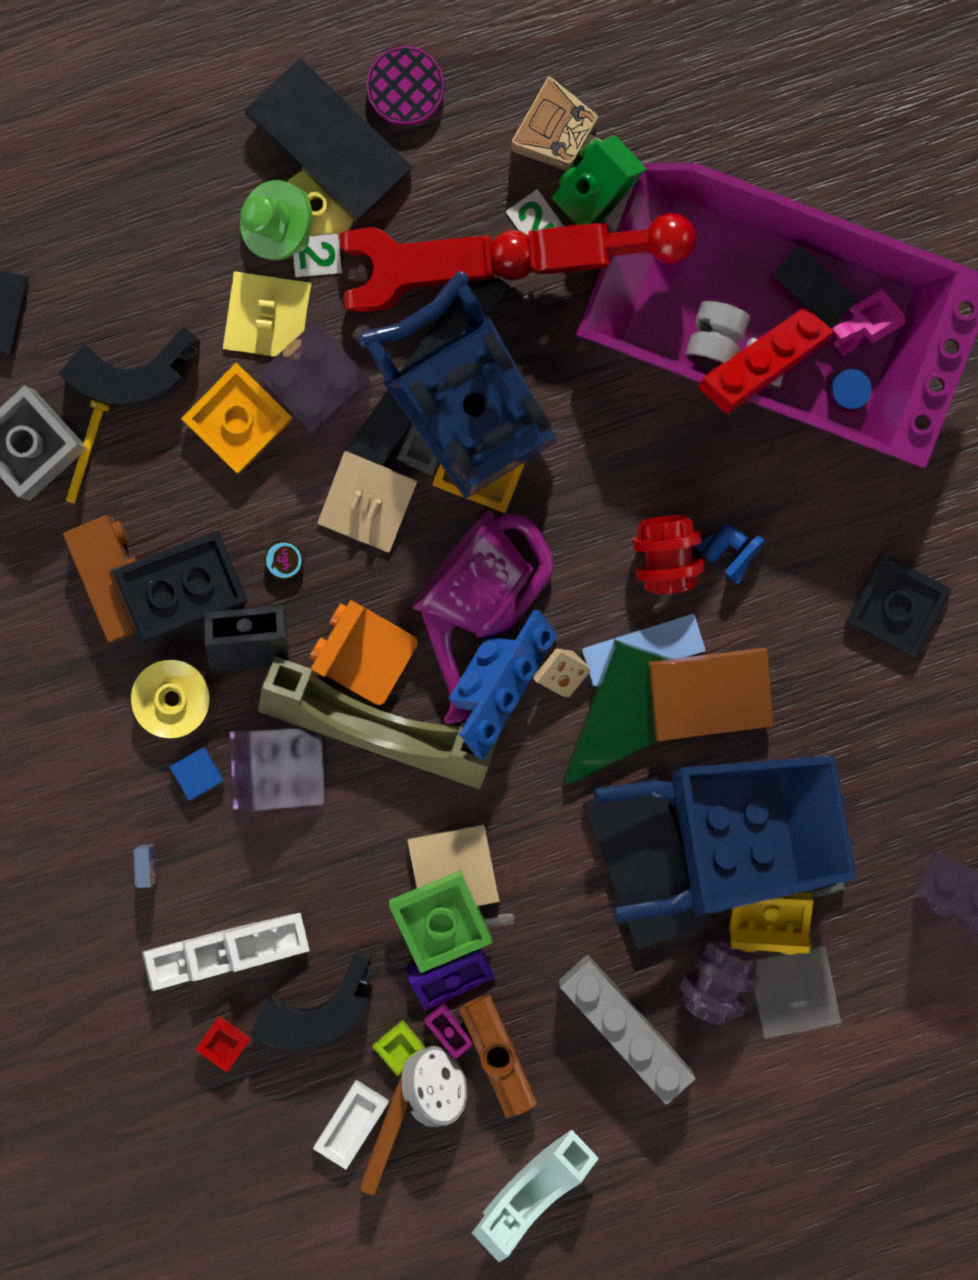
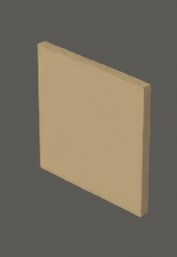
[317,451,418,553]

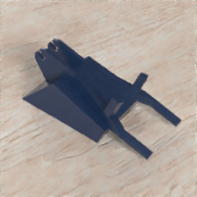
[593,755,856,923]

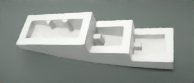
[142,913,310,991]

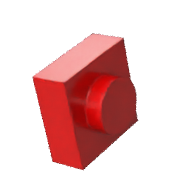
[195,1015,251,1072]

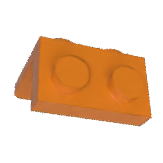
[309,600,418,705]

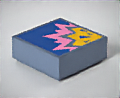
[133,844,156,888]

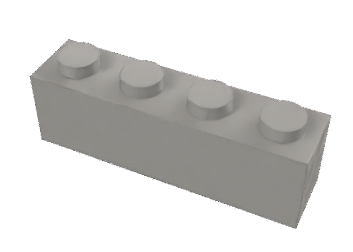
[559,954,696,1105]

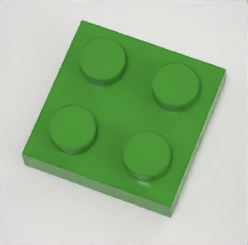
[389,870,493,973]

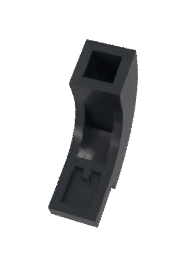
[58,326,200,407]
[249,949,374,1050]

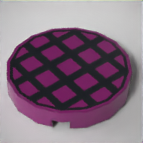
[366,46,445,126]

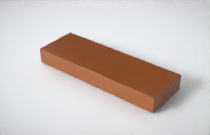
[360,1074,409,1196]

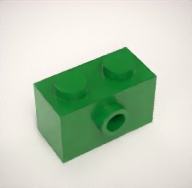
[552,135,647,225]

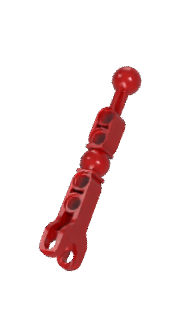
[338,213,697,313]

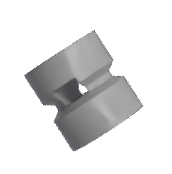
[684,301,750,370]

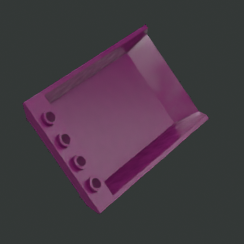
[576,163,978,469]

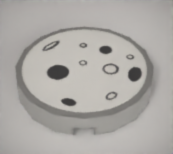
[402,1046,467,1127]

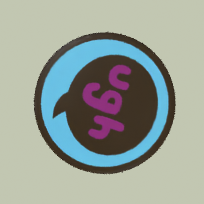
[264,540,304,580]

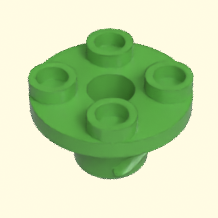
[240,180,312,260]

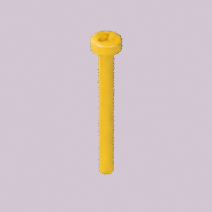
[66,400,110,504]

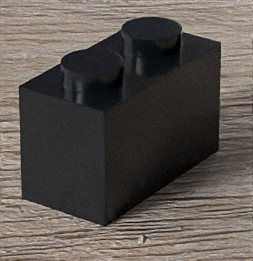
[204,605,290,672]

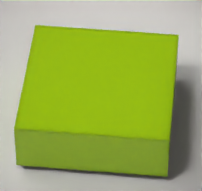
[372,1020,426,1077]

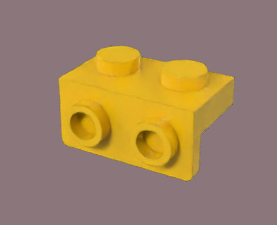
[729,892,813,955]

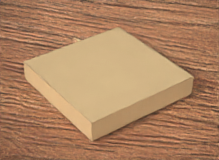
[407,824,499,906]

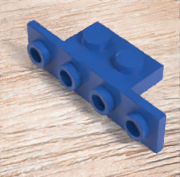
[449,610,557,760]

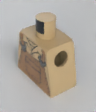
[511,76,601,171]

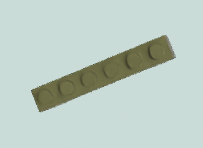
[257,656,499,790]

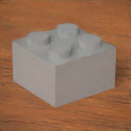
[0,385,87,501]

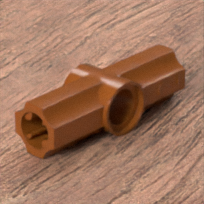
[459,994,537,1118]

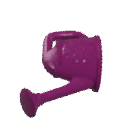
[413,510,554,724]

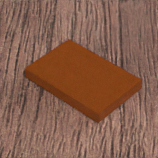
[649,647,773,741]

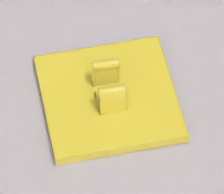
[223,272,311,361]

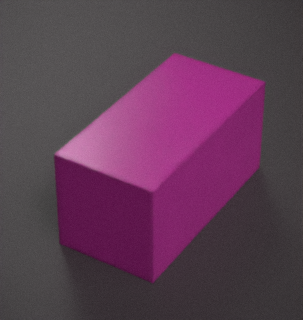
[424,1003,474,1059]

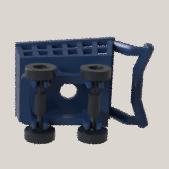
[358,271,558,499]

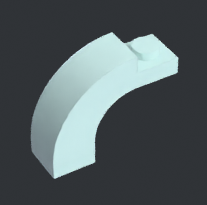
[472,1130,599,1262]

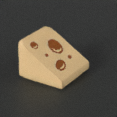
[533,649,591,697]

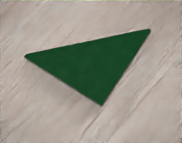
[563,639,673,783]

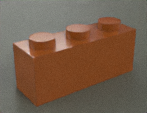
[63,515,137,643]

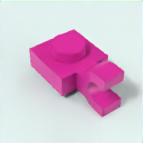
[832,289,905,356]

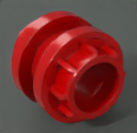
[632,515,705,594]

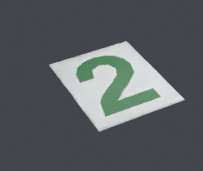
[506,189,564,235]
[293,234,342,277]

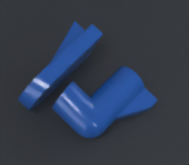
[694,524,765,585]

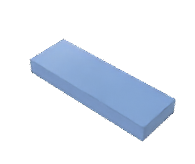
[582,614,706,686]

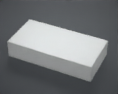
[313,1080,389,1169]

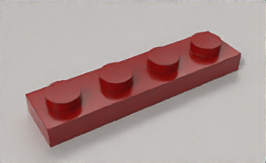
[698,307,834,414]

